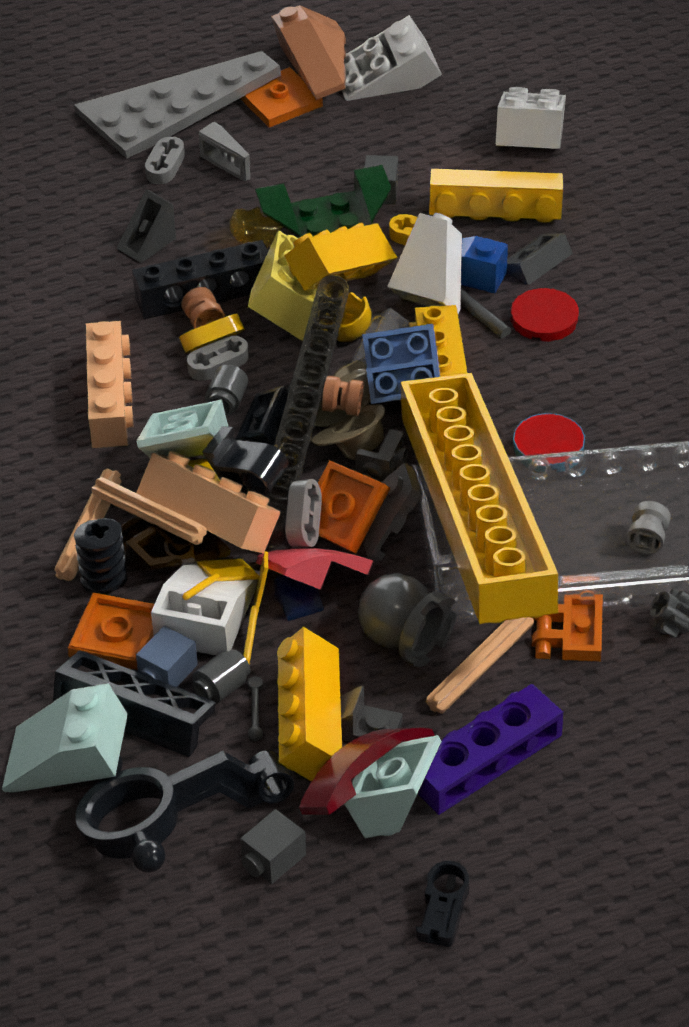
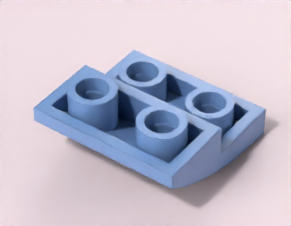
[362,324,441,404]

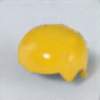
[321,292,372,342]

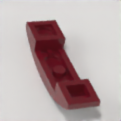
[299,728,435,815]

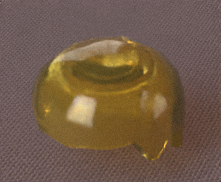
[230,206,283,247]

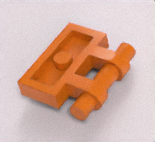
[532,593,603,662]

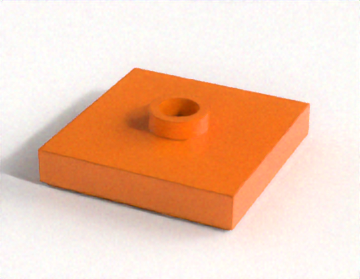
[240,67,323,128]
[318,460,390,554]
[68,593,154,670]

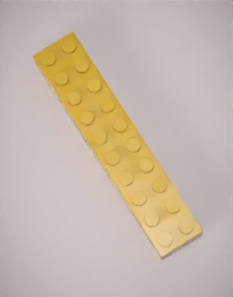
[401,373,558,624]

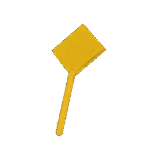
[243,551,268,665]
[182,559,259,600]

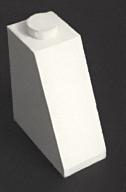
[387,213,462,314]

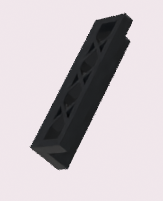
[53,650,216,757]

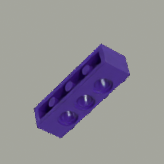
[418,684,563,815]

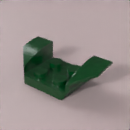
[255,165,391,238]

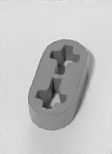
[145,136,185,184]
[187,336,249,380]
[285,479,322,548]

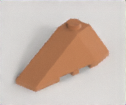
[271,5,346,100]

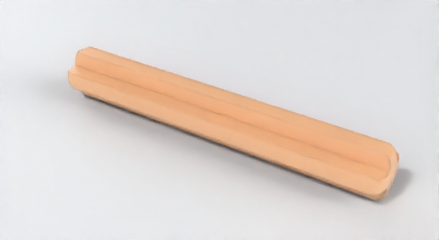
[55,469,121,581]
[92,477,207,545]
[426,617,534,714]

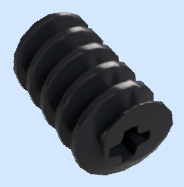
[74,518,128,593]

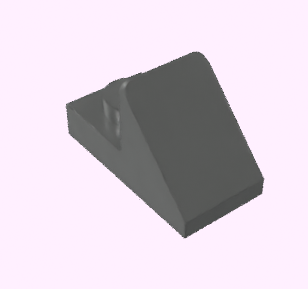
[340,686,403,742]

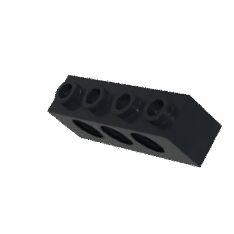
[132,240,268,320]

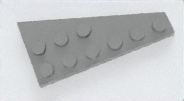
[74,51,281,158]

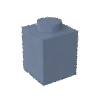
[136,626,198,687]

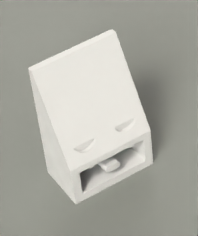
[342,15,442,101]
[496,87,566,149]
[151,562,260,656]

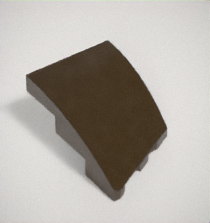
[121,516,231,570]

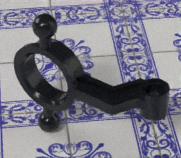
[76,750,294,873]

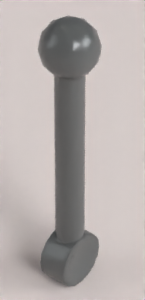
[247,676,263,742]

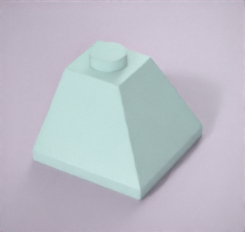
[344,735,441,838]

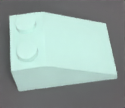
[136,400,228,459]
[2,683,127,792]

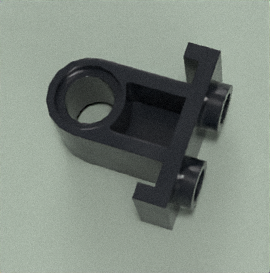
[202,426,289,496]

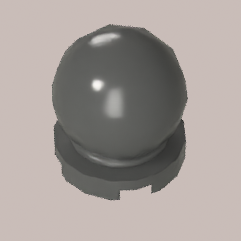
[357,573,457,668]

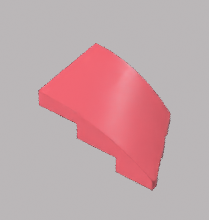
[256,548,374,590]

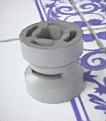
[627,501,671,554]

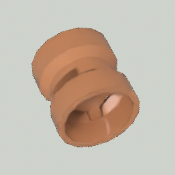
[181,287,225,329]
[322,376,364,416]

